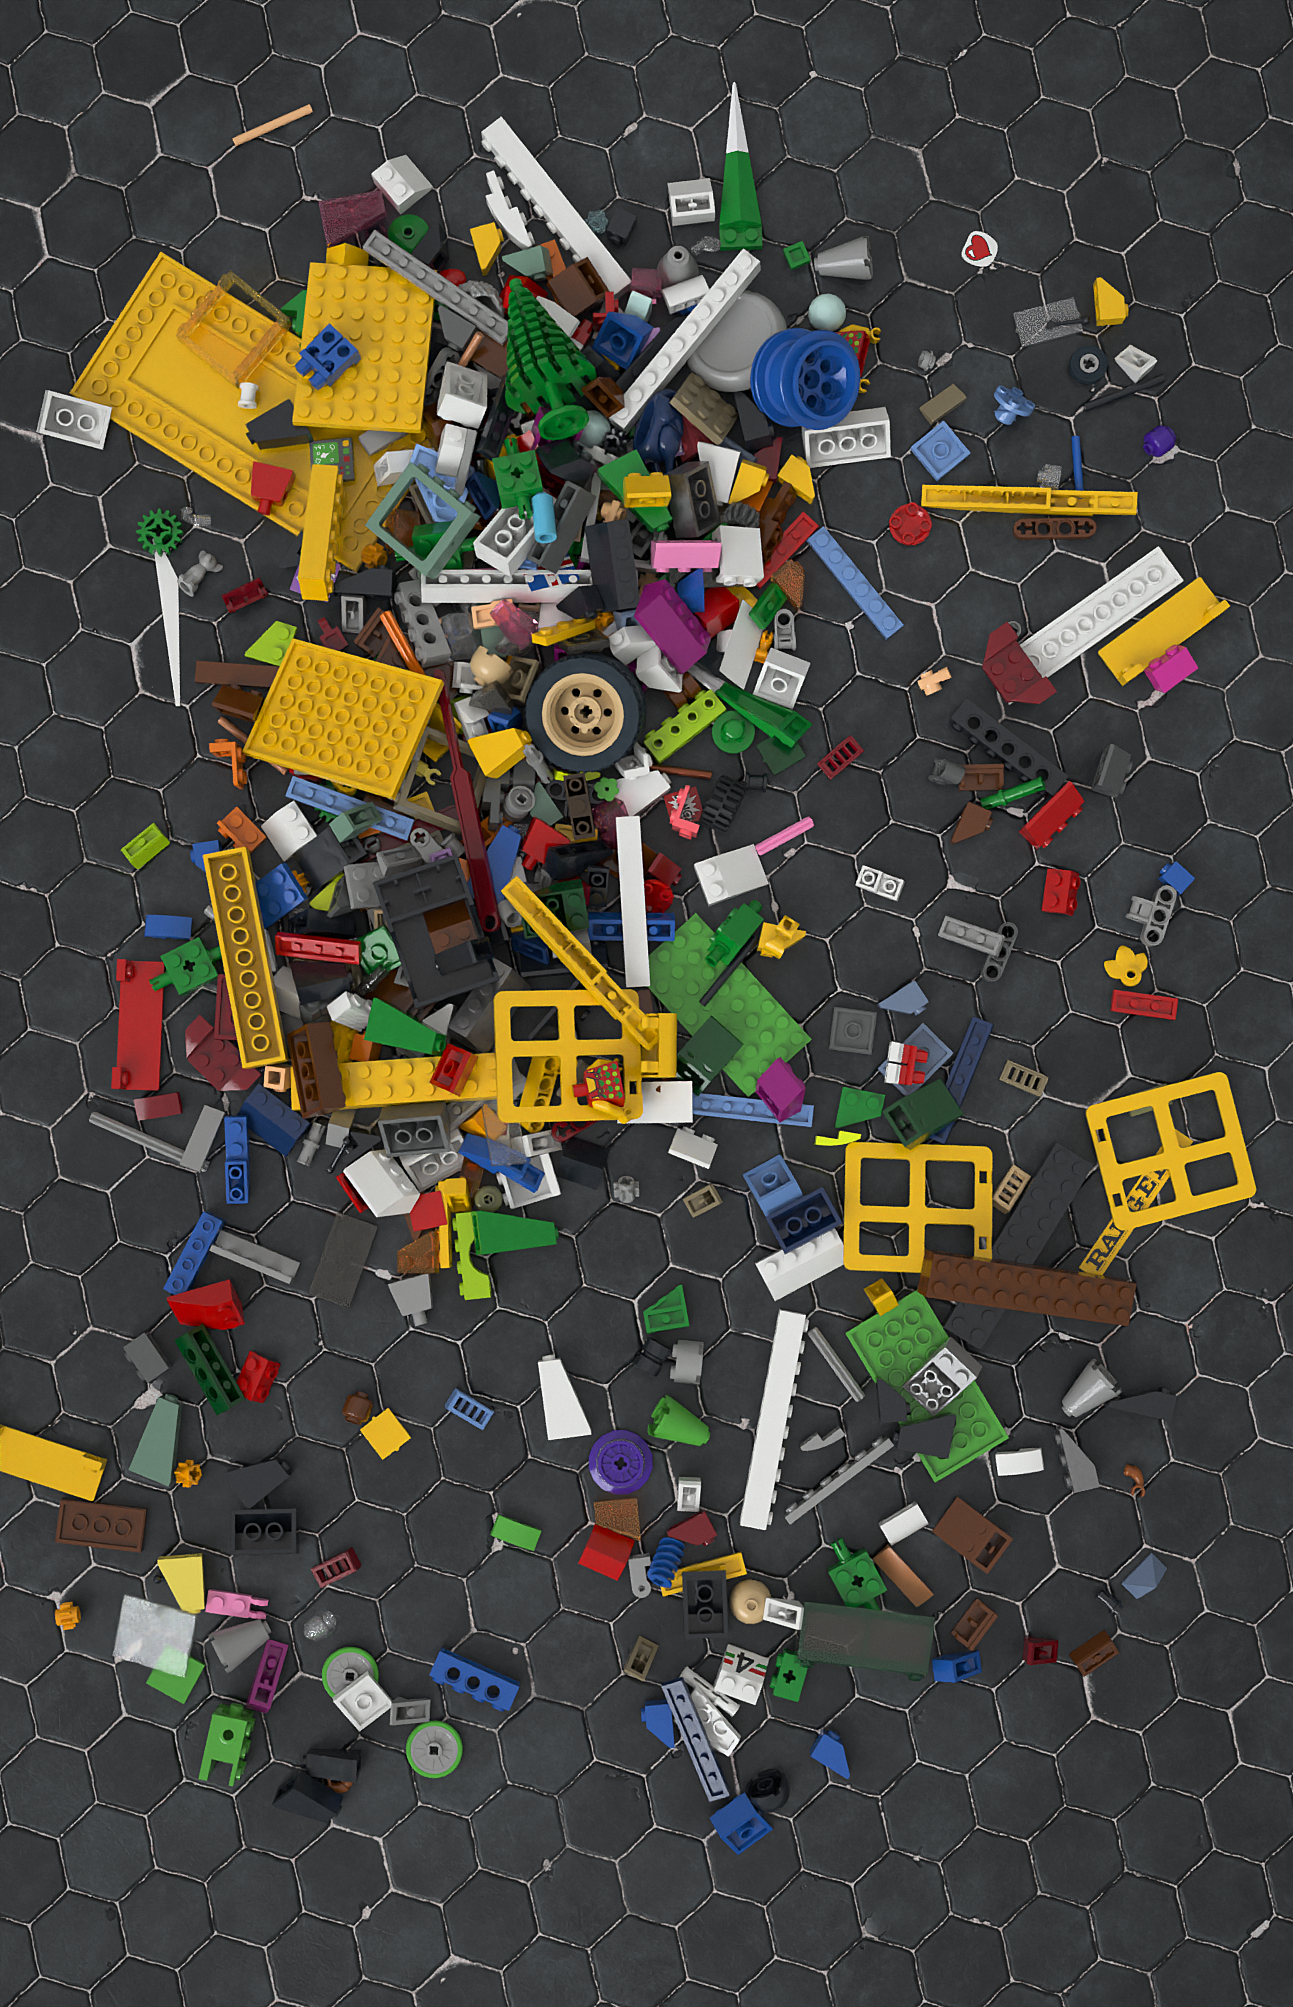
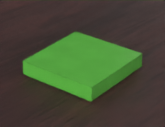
[146,1643,206,1704]

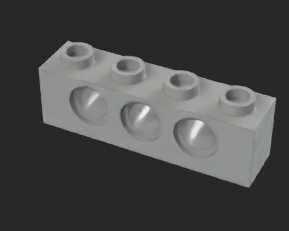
[394,579,451,668]

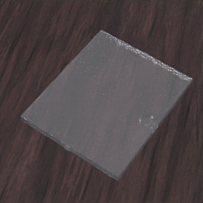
[113,1593,197,1678]

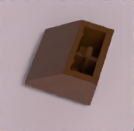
[546,257,610,317]

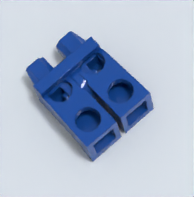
[295,323,361,390]

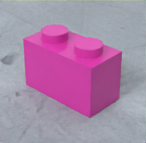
[1144,645,1198,693]

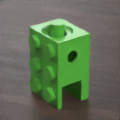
[198,1703,256,1787]

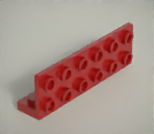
[111,959,165,1091]

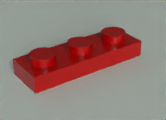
[1110,990,1178,1020]

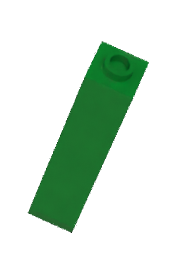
[597,449,672,533]
[364,997,446,1057]
[471,1211,558,1255]

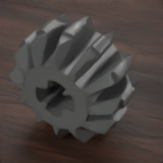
[723,501,760,528]

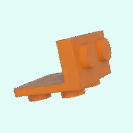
[209,739,247,789]

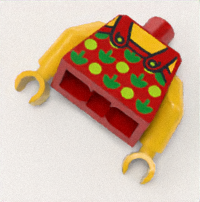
[835,324,881,393]
[572,1058,632,1124]

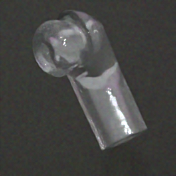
[689,236,721,256]
[180,507,211,526]

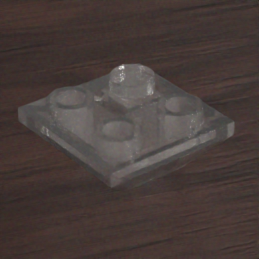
[439,612,483,661]

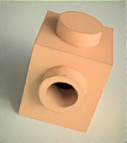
[264,1063,292,1092]

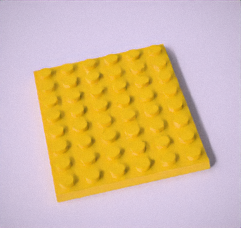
[292,262,437,434]
[242,638,444,800]

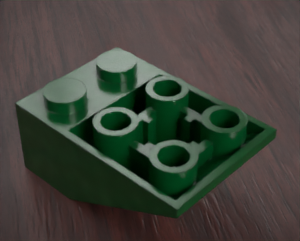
[521,879,590,939]
[676,1016,744,1096]
[882,1079,964,1150]

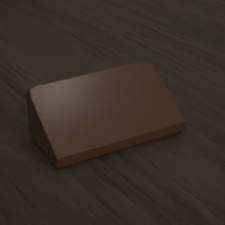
[1069,1631,1120,1677]

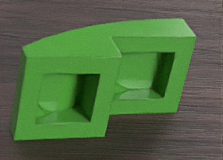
[490,1514,541,1551]

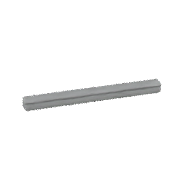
[89,1112,210,1172]

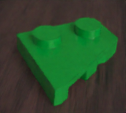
[835,1087,885,1128]

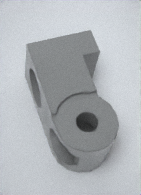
[628,1553,651,1598]

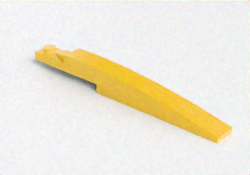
[921,485,1138,516]
[501,876,659,1050]

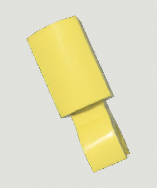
[415,760,442,786]

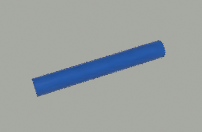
[1071,436,1084,499]

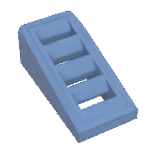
[445,1388,494,1430]

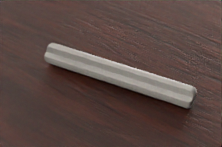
[808,1327,865,1402]

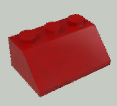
[1018,781,1085,849]

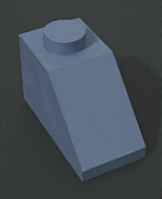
[877,980,929,1015]

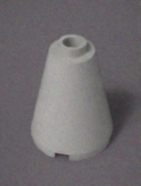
[814,236,873,280]
[657,246,699,288]
[1061,1359,1122,1417]
[208,1619,271,1674]

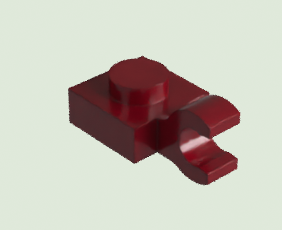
[317,617,349,651]

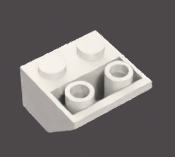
[668,178,715,226]

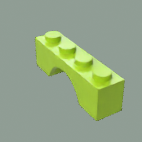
[452,1212,492,1300]

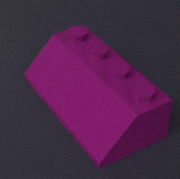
[634,579,711,674]

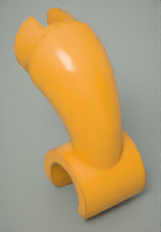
[754,630,774,664]

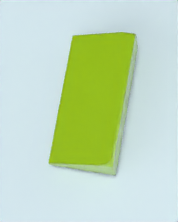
[121,823,170,869]

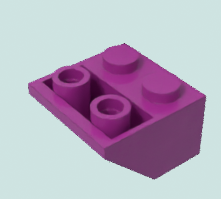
[755,1057,806,1122]

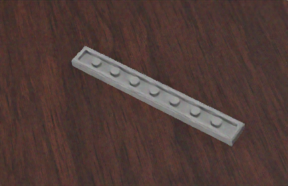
[363,230,508,346]

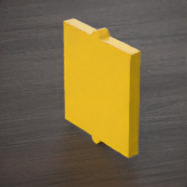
[360,1407,411,1460]

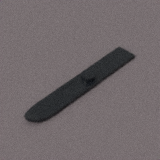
[615,316,686,394]

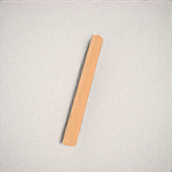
[232,104,313,146]

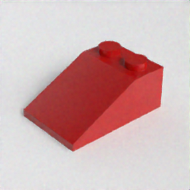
[167,1280,245,1330]

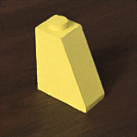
[157,1553,205,1614]

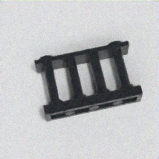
[460,374,514,462]

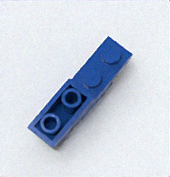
[224,1115,250,1204]
[458,1134,545,1193]

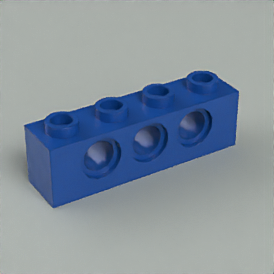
[588,912,675,941]
[163,1211,227,1295]
[429,1647,520,1711]

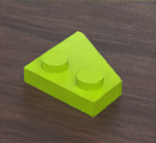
[245,621,298,667]

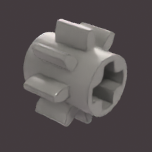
[534,865,558,888]
[614,1176,640,1203]

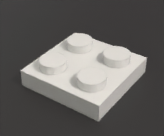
[333,1671,393,1732]

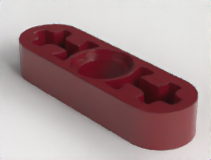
[551,1104,600,1143]

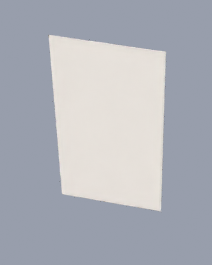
[617,1081,693,1123]

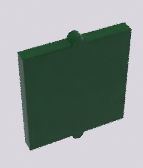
[756,737,806,776]

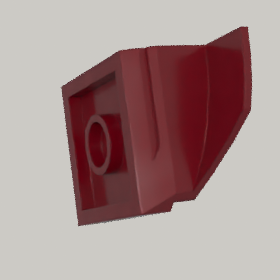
[981,621,1057,704]
[185,1015,262,1091]

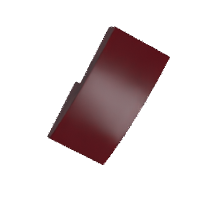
[134,1092,183,1121]

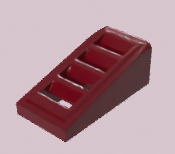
[817,735,864,780]
[311,1547,361,1588]

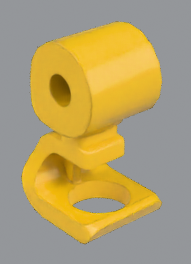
[763,915,800,959]

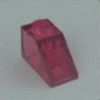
[490,598,537,649]

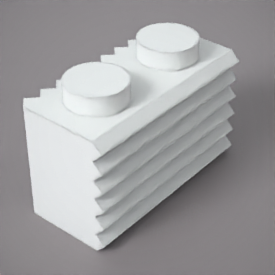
[327,991,372,1032]

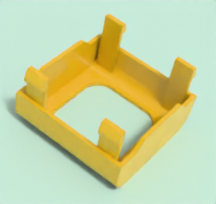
[641,1013,677,1078]

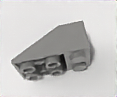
[902,1337,982,1416]

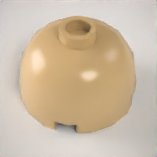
[470,646,514,687]
[729,1579,772,1624]

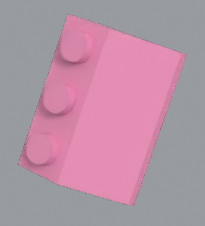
[651,540,721,572]

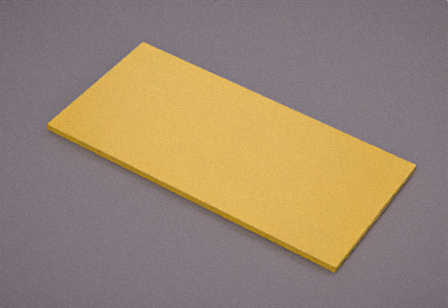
[70,252,431,573]

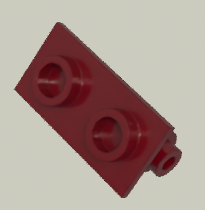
[221,577,269,613]

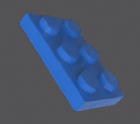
[255,862,308,929]

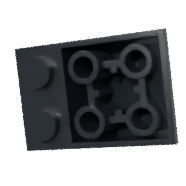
[293,827,370,891]

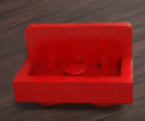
[593,292,619,333]
[1041,869,1080,916]
[236,1351,281,1403]

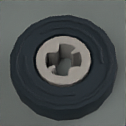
[1069,345,1108,384]

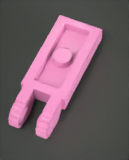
[205,1589,269,1619]

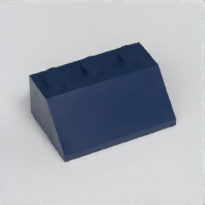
[236,1083,313,1157]
[765,1187,843,1255]

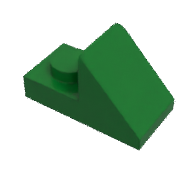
[281,290,307,338]

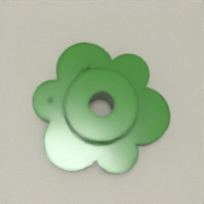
[594,777,619,802]

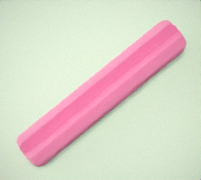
[755,816,814,855]

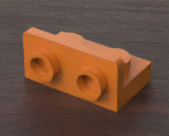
[217,807,267,854]

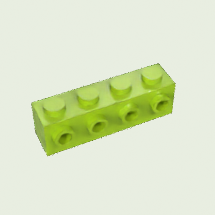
[643,689,726,764]

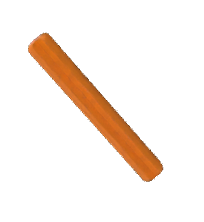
[380,610,426,675]

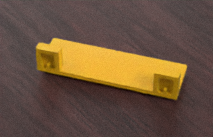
[1098,577,1230,686]
[0,1424,107,1501]

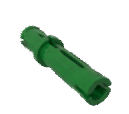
[981,776,1046,810]

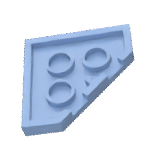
[409,444,475,523]

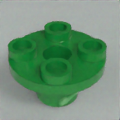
[712,711,755,754]

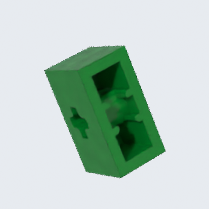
[769,1648,810,1702]

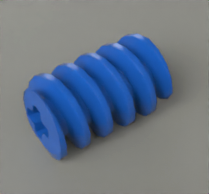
[647,1537,685,1588]

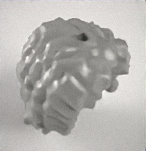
[458,280,505,318]

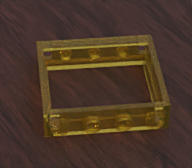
[176,270,292,389]

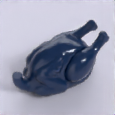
[632,389,684,474]

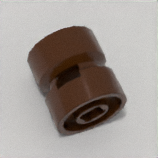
[662,671,702,710]

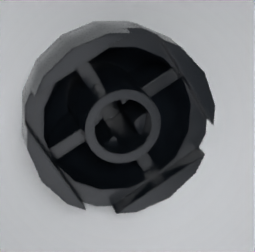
[745,1769,790,1813]

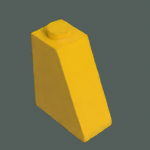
[467,728,532,779]

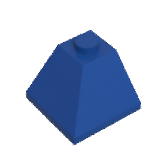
[592,312,654,370]

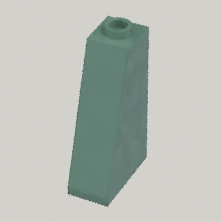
[129,1394,182,1487]

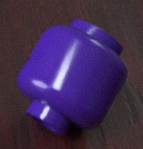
[1143,425,1176,457]

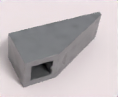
[1054,1426,1100,1493]

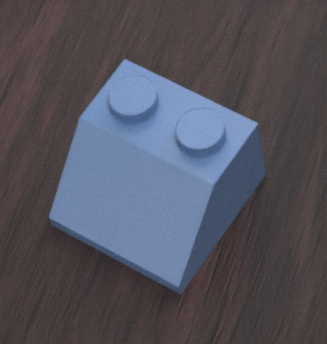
[743,1154,804,1216]

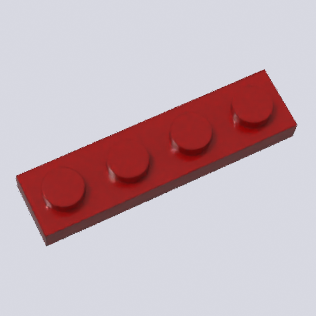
[756,512,819,589]
[275,932,362,965]

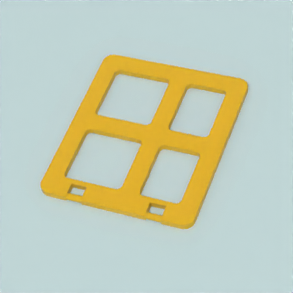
[493,989,643,1123]
[1086,1072,1256,1230]
[843,1142,992,1273]

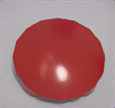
[889,502,932,546]
[644,879,674,913]

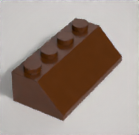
[287,1022,346,1119]

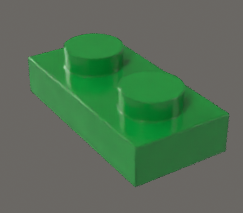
[749,583,788,629]

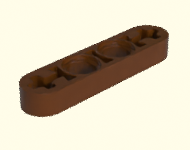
[1012,518,1097,540]

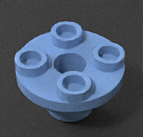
[994,385,1035,425]

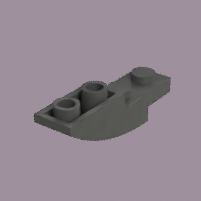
[480,769,514,831]

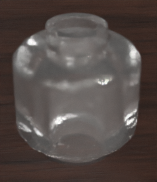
[303,1609,337,1643]

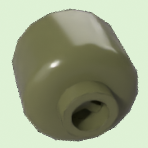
[475,1185,503,1213]

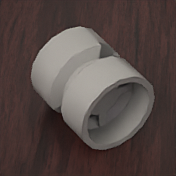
[500,786,535,822]

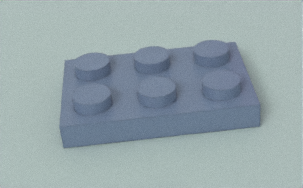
[877,1023,953,1096]

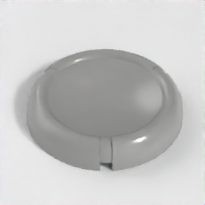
[686,290,787,392]

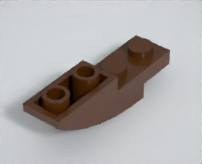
[758,482,797,568]

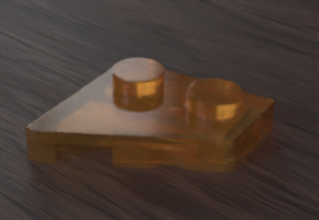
[397,1231,439,1273]
[594,1497,641,1541]

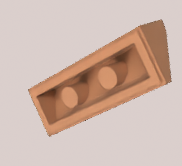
[872,1545,934,1607]

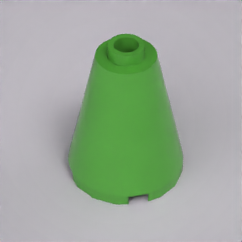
[648,1395,710,1446]

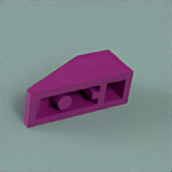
[245,1639,288,1713]

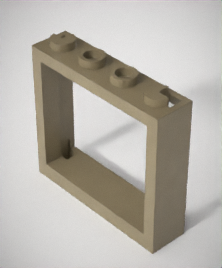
[393,726,487,836]

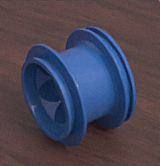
[750,328,860,430]

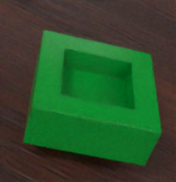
[783,241,811,271]

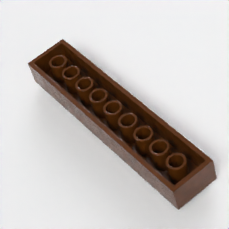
[917,1249,1136,1326]

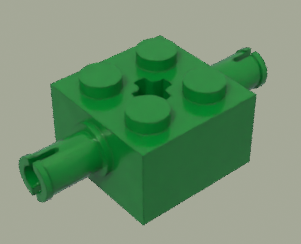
[492,438,543,520]
[395,520,478,575]
[705,900,764,967]
[149,937,222,996]
[827,1537,887,1622]

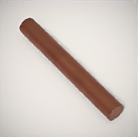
[649,764,712,780]

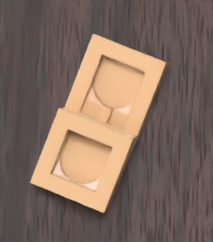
[471,599,515,630]

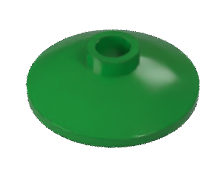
[388,214,429,254]

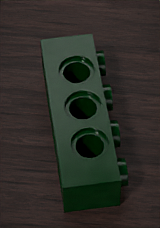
[174,1324,245,1415]

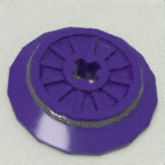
[589,1430,653,1495]

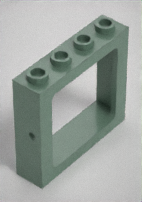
[365,462,480,580]

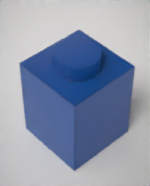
[1158,861,1195,896]

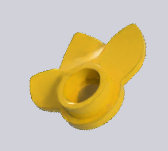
[1104,945,1148,986]

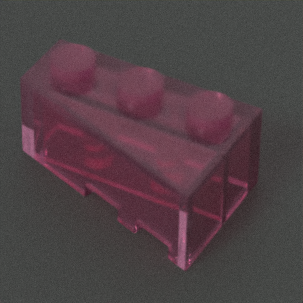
[318,190,387,248]

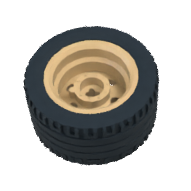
[525,651,647,773]

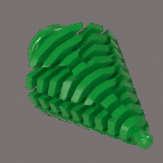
[505,278,597,440]

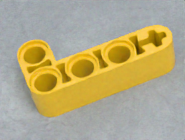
[519,1056,578,1134]

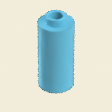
[531,492,557,543]

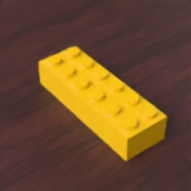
[298,464,345,601]

